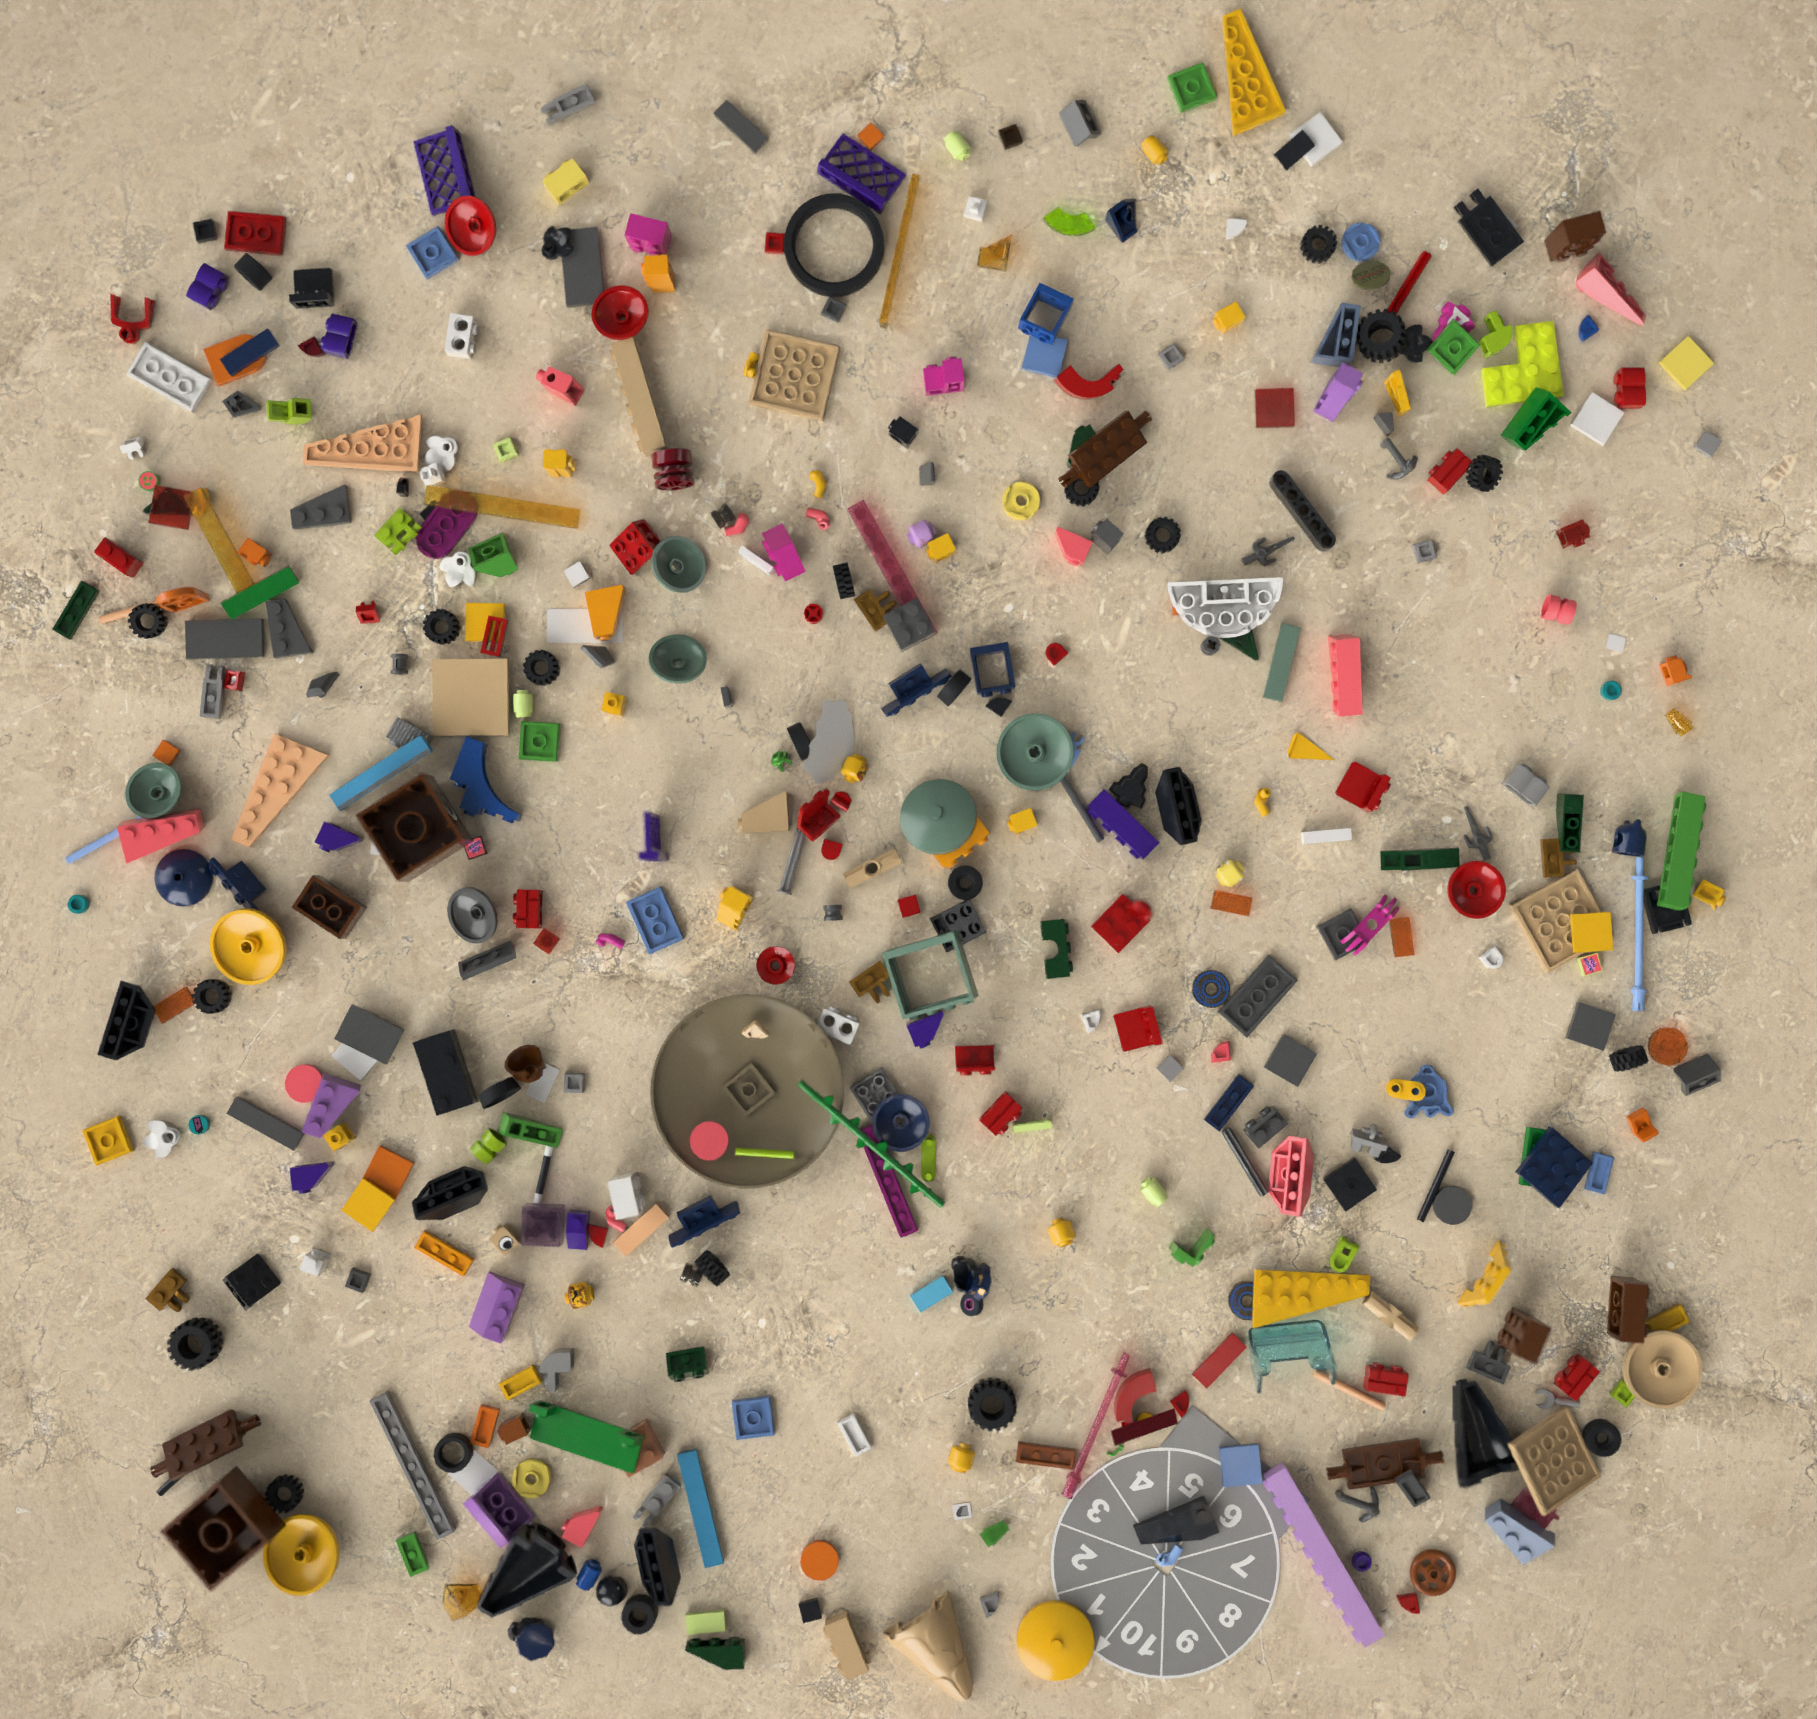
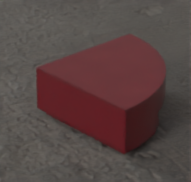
[298,337,325,357]

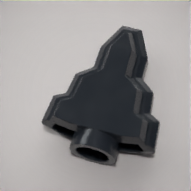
[1109,763,1148,809]

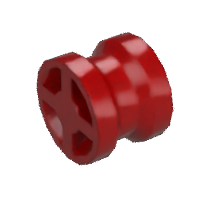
[804,604,823,624]

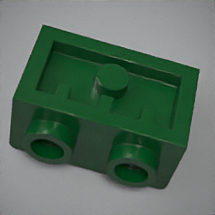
[666,1346,709,1382]

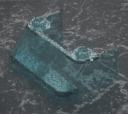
[1248,1320,1337,1393]

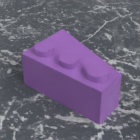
[1313,363,1364,422]
[302,1073,361,1138]

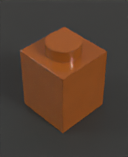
[498,1413,531,1445]

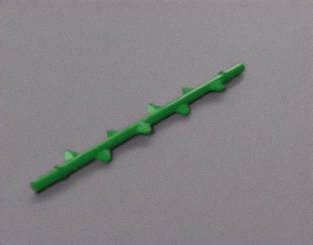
[797,1080,945,1208]

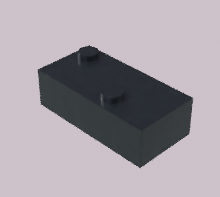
[413,1029,478,1116]

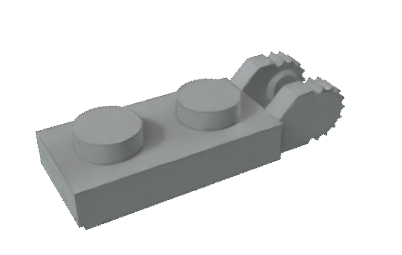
[541,84,596,125]
[199,664,226,719]
[633,1473,681,1528]

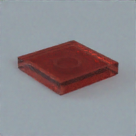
[1254,388,1295,428]
[148,485,195,530]

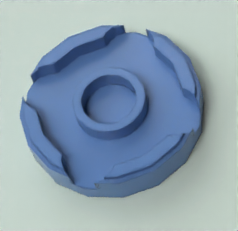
[1341,222,1380,262]

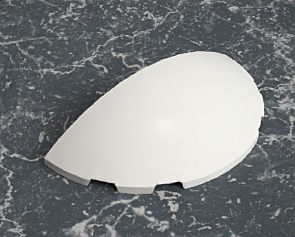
[1167,577,1283,638]

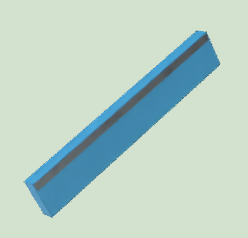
[329,734,433,811]

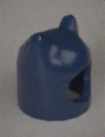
[1612,819,1647,857]

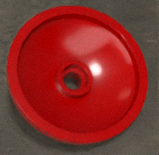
[445,196,496,256]
[591,285,649,340]
[1447,861,1506,919]

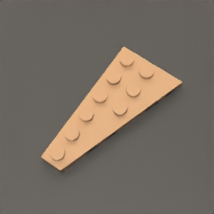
[303,414,423,473]
[231,734,330,847]

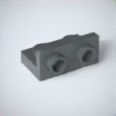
[1243,1106,1288,1149]

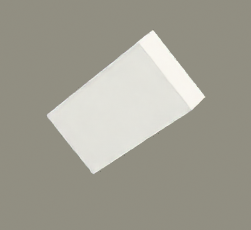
[738,546,775,576]
[837,1413,873,1457]

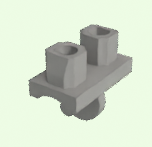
[1350,1124,1388,1158]

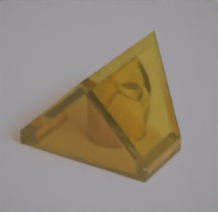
[977,235,1012,271]
[442,1583,482,1621]

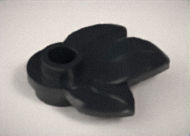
[541,226,574,260]
[1398,324,1433,363]

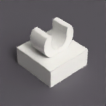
[964,196,987,222]
[119,436,145,460]
[420,463,446,488]

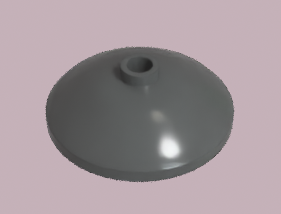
[447,887,498,944]

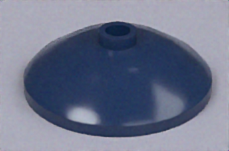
[154,849,213,906]
[872,1094,930,1152]

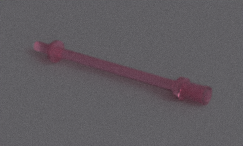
[1061,1352,1131,1499]

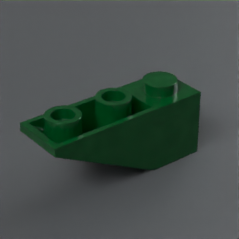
[1556,794,1584,853]
[685,1636,746,1670]

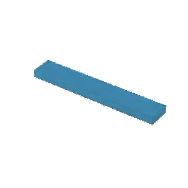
[677,1448,724,1568]

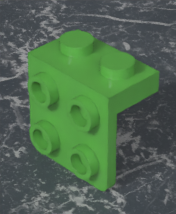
[1169,1228,1215,1267]

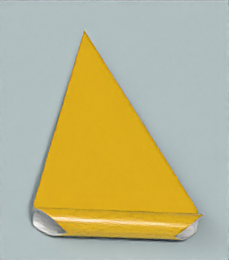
[1287,732,1335,760]

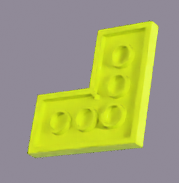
[1481,321,1564,407]

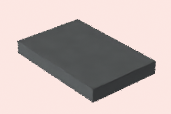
[334,1004,405,1065]

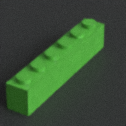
[1657,791,1706,911]

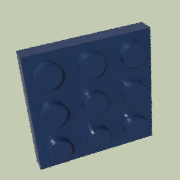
[1515,1127,1593,1209]

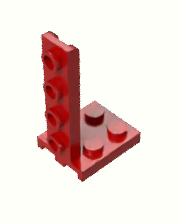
[1090,894,1153,953]

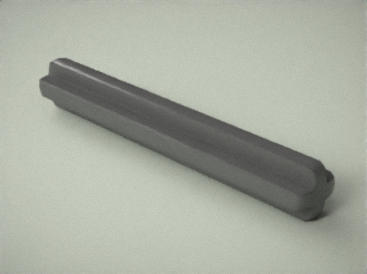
[1222,1127,1269,1197]

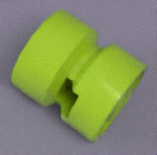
[470,1128,507,1165]

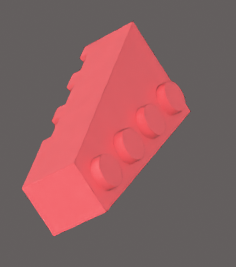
[1328,634,1363,717]
[117,809,205,864]

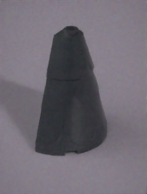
[1452,1378,1520,1488]
[477,1522,577,1618]

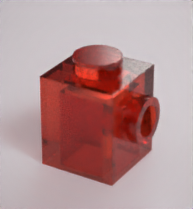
[1556,519,1591,549]

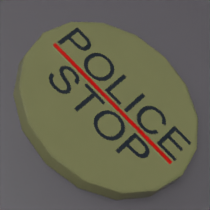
[1352,261,1391,290]

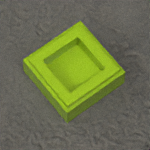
[1609,1379,1635,1408]

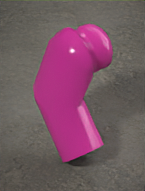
[596,933,625,949]

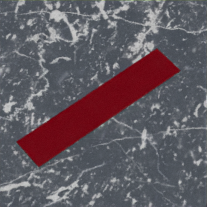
[1111,1409,1178,1446]

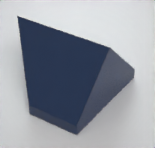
[1105,198,1138,243]

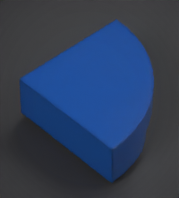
[1579,315,1599,342]

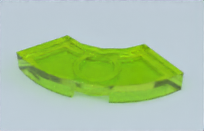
[1042,207,1095,236]

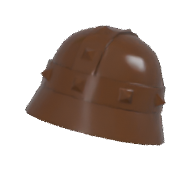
[505,1045,546,1083]

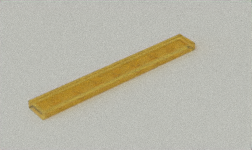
[879,174,920,329]
[424,485,580,529]

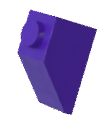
[315,821,364,853]
[906,1010,944,1049]
[290,1161,334,1194]
[566,1210,590,1250]

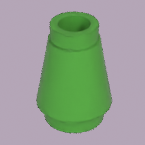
[980,1520,1009,1547]

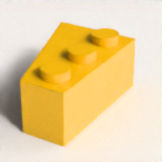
[716,886,755,930]

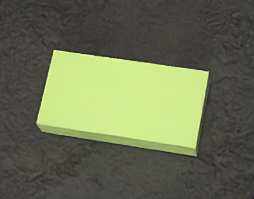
[1012,1119,1052,1133]
[685,1609,726,1635]

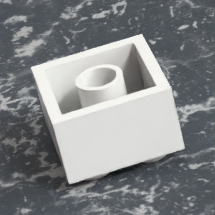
[608,1172,646,1220]

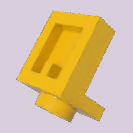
[1693,879,1727,910]

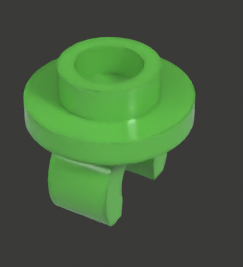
[771,751,792,772]

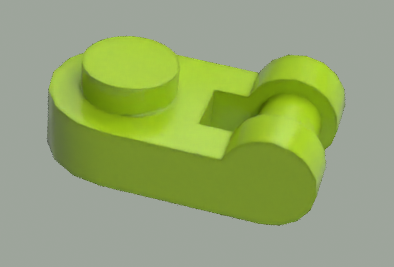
[1329,1235,1360,1272]

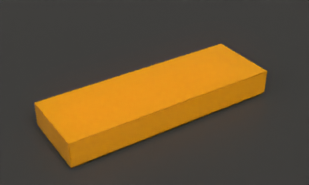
[414,1230,475,1277]

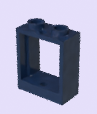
[969,642,1015,698]

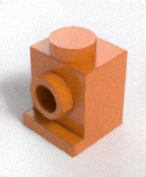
[237,538,272,567]
[1660,655,1692,686]

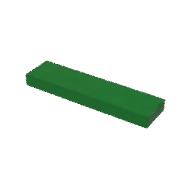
[220,566,299,620]

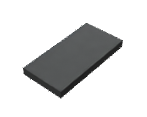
[562,227,604,308]
[185,618,264,660]
[1218,955,1298,1038]

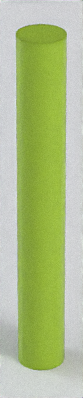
[735,1147,794,1159]

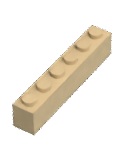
[609,337,667,457]

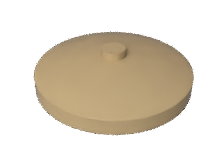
[1622,1329,1702,1409]

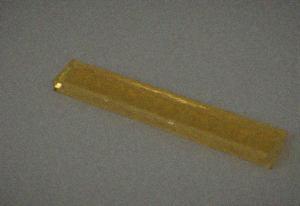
[183,487,254,593]

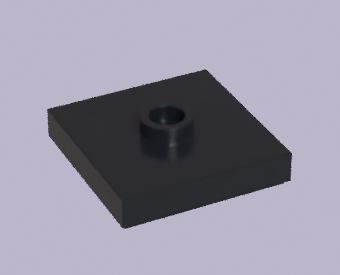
[1323,1158,1377,1212]

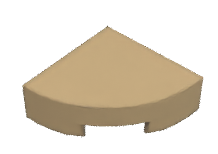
[742,1020,769,1039]

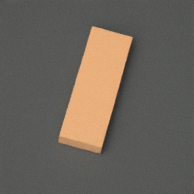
[613,1203,669,1257]

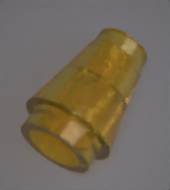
[1665,708,1694,737]

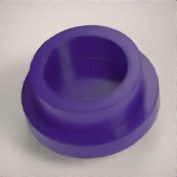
[1352,1551,1372,1572]

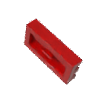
[480,615,509,657]

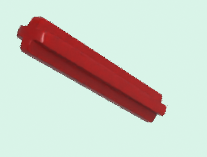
[1388,251,1432,315]

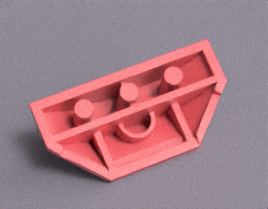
[1268,1136,1314,1217]

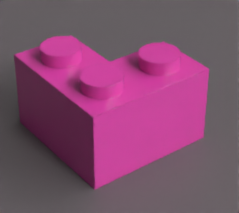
[923,356,964,396]
[762,524,806,581]

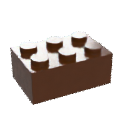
[1544,211,1607,262]
[291,875,367,939]
[1607,1276,1650,1344]
[1497,1307,1552,1365]

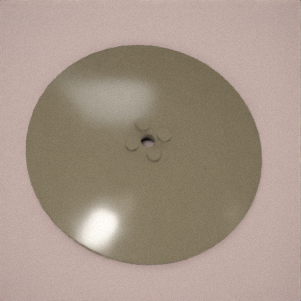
[650,994,844,1189]

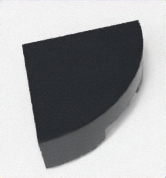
[396,478,409,497]
[985,698,1012,717]
[1374,1146,1402,1163]

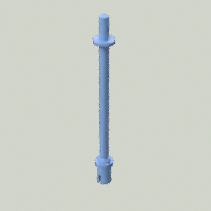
[1631,857,1649,1011]

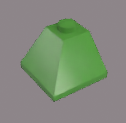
[468,533,518,577]

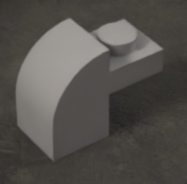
[539,1348,574,1392]

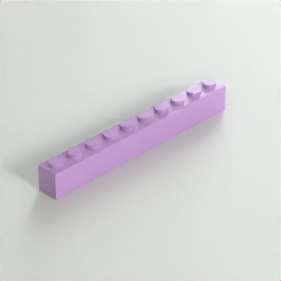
[1262,1462,1385,1648]

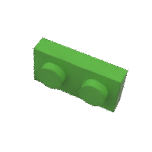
[396,1531,430,1577]

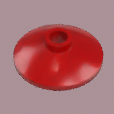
[756,946,795,985]

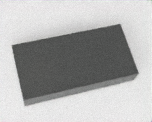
[1394,1469,1431,1507]

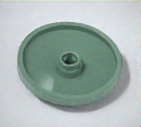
[997,714,1074,791]
[900,779,977,855]

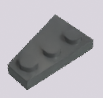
[290,484,351,530]
[265,599,313,659]

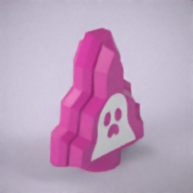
[1432,301,1475,341]

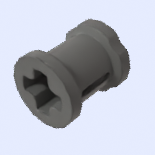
[1201,636,1221,656]
[390,654,408,675]

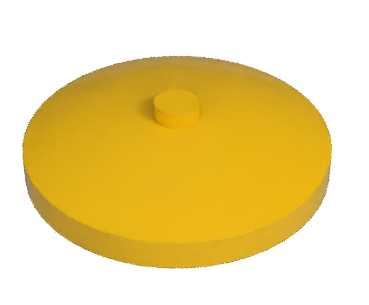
[210,908,287,985]
[263,1514,340,1596]
[1017,1600,1094,1681]

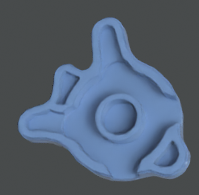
[1404,1064,1454,1118]

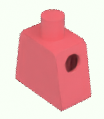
[536,367,585,406]

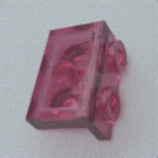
[1510,1487,1560,1529]

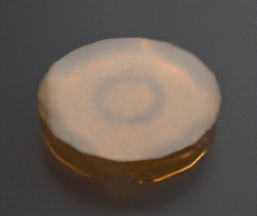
[1647,1027,1688,1066]

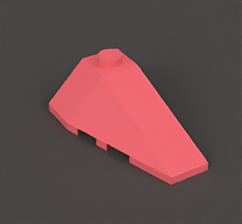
[1576,253,1646,325]

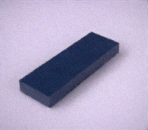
[220,328,280,377]
[1203,1074,1254,1132]

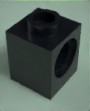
[888,416,918,449]

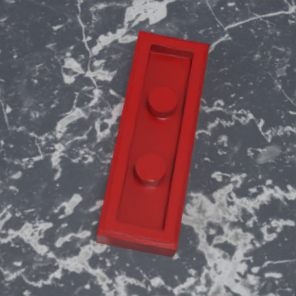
[1192,1333,1247,1389]

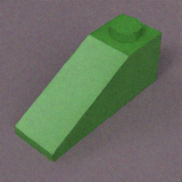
[497,1112,563,1148]

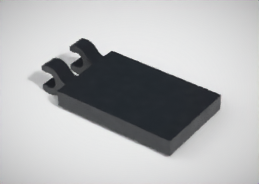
[1454,188,1524,267]

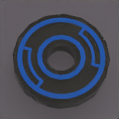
[1192,970,1230,1008]
[1228,1281,1254,1320]

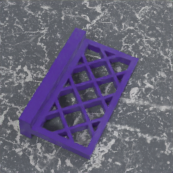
[413,125,476,216]
[817,133,906,214]
[638,812,668,862]

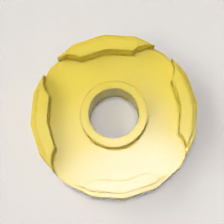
[1002,481,1040,521]
[512,1458,551,1499]

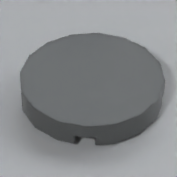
[1432,1186,1472,1225]

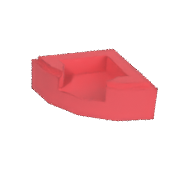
[1211,1041,1231,1063]

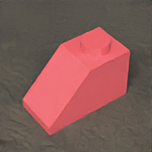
[1055,527,1093,567]
[562,1506,603,1548]

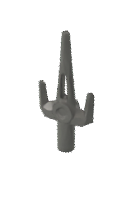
[1241,537,1295,566]
[1464,806,1493,861]

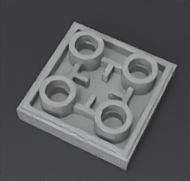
[850,1067,899,1120]

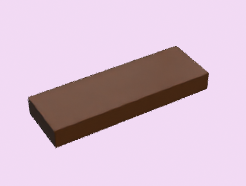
[1016,1441,1076,1470]

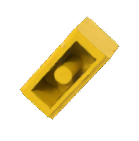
[543,449,576,477]

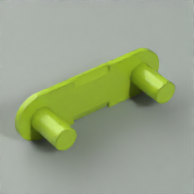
[921,1134,936,1182]

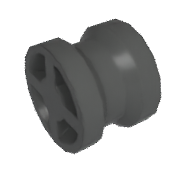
[823,905,843,921]

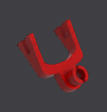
[110,294,155,345]

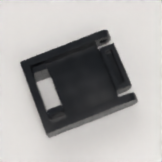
[1644,885,1692,934]

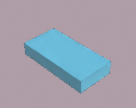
[910,1275,953,1313]

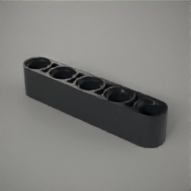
[1269,470,1336,552]

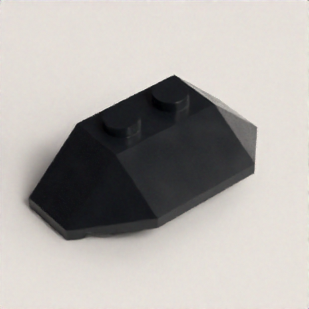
[1155,767,1202,845]
[97,981,156,1061]
[412,1166,488,1220]
[634,1527,681,1606]

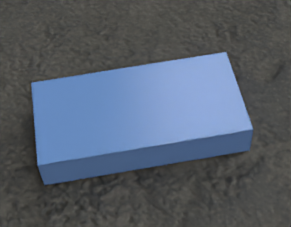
[1584,1151,1614,1194]

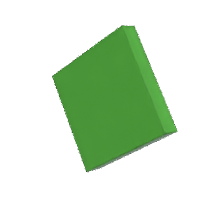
[1167,62,1217,113]
[1427,319,1480,375]
[519,721,560,762]

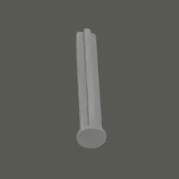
[777,828,806,895]

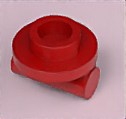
[830,791,852,812]

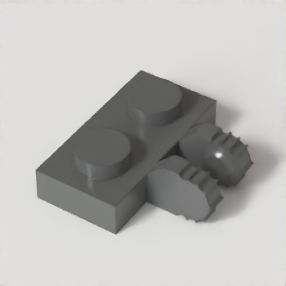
[1466,1340,1511,1385]

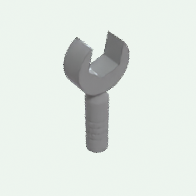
[1535,1388,1580,1409]

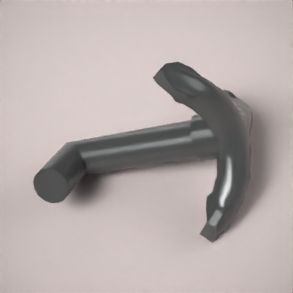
[1380,438,1418,479]
[1335,1487,1380,1523]

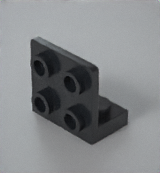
[289,268,334,309]
[929,899,986,953]
[222,1254,281,1311]

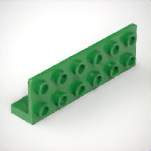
[529,1400,644,1474]

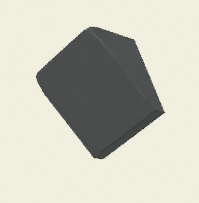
[1374,412,1394,436]
[919,462,935,486]

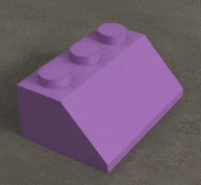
[469,1271,525,1344]
[463,1472,536,1548]

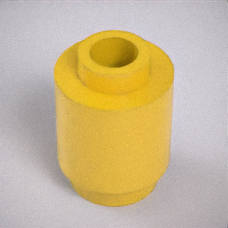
[1141,135,1169,165]

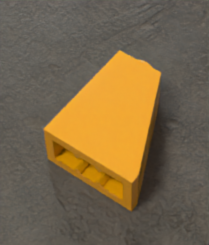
[585,585,626,642]

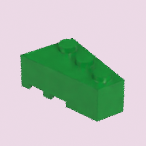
[1500,387,1572,451]

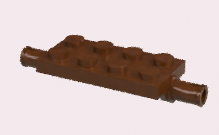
[1058,410,1152,488]
[150,1409,261,1481]
[1326,1438,1444,1490]

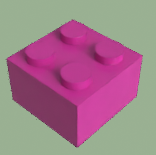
[624,213,672,255]

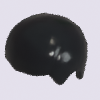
[596,1575,628,1607]

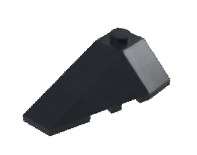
[1133,1496,1219,1544]

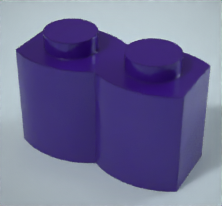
[186,263,229,311]
[321,313,357,359]

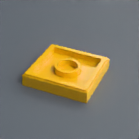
[465,603,505,642]
[1570,912,1613,953]
[82,1115,134,1166]
[341,1177,396,1232]

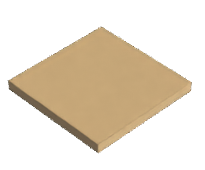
[749,329,840,422]
[432,658,510,736]
[1509,869,1615,973]
[1508,1406,1601,1516]

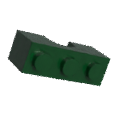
[1040,919,1073,979]

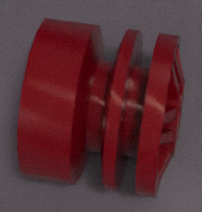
[651,448,695,491]

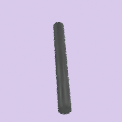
[1060,776,1104,843]

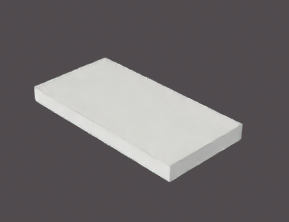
[126,342,213,413]

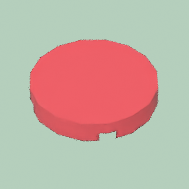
[285,1064,323,1103]
[690,1121,729,1161]

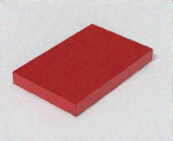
[224,211,287,256]

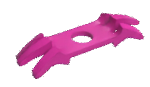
[1340,894,1400,956]

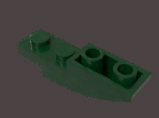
[1380,847,1460,871]

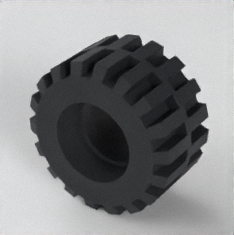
[1356,309,1407,363]
[167,1317,223,1371]
[968,1377,1017,1432]

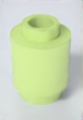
[944,130,971,161]
[513,690,533,717]
[1140,1177,1168,1206]

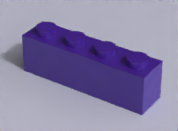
[1087,790,1160,860]

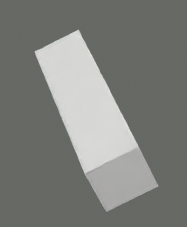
[1301,828,1352,844]

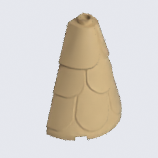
[882,1591,973,1701]

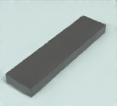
[226,1096,305,1151]

